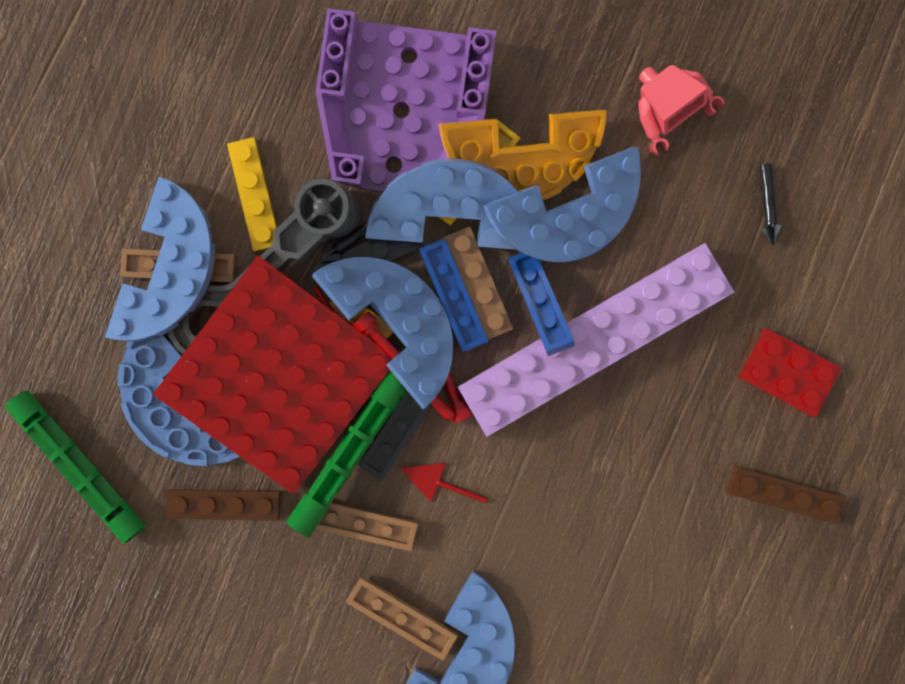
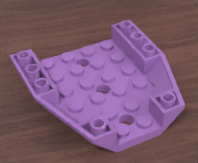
[316,8,496,193]

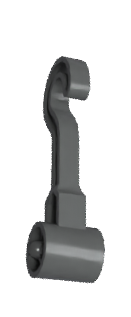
[168,178,362,354]

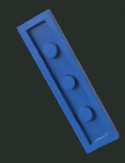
[419,238,489,352]
[508,253,575,356]

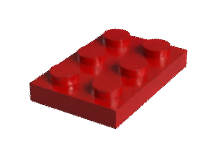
[738,329,842,418]

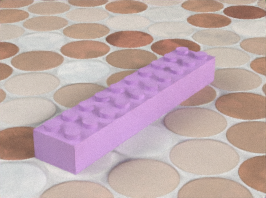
[458,243,734,437]

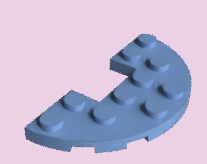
[483,147,641,262]
[365,158,518,249]
[105,177,215,342]
[312,257,453,409]
[118,334,240,466]
[406,571,515,684]

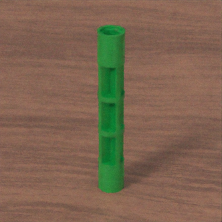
[286,370,407,538]
[4,390,146,545]

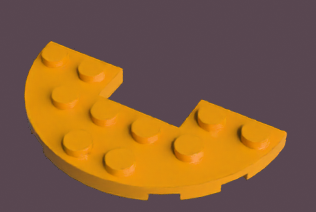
[439,110,606,200]

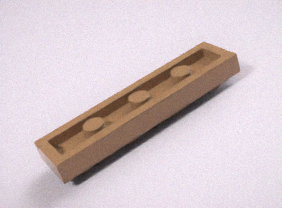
[444,226,513,340]
[120,249,237,283]
[316,502,418,551]
[346,575,458,661]

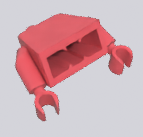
[638,65,724,156]

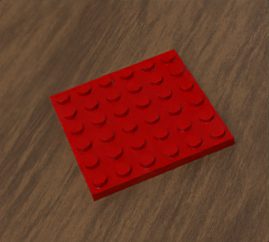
[152,255,391,495]

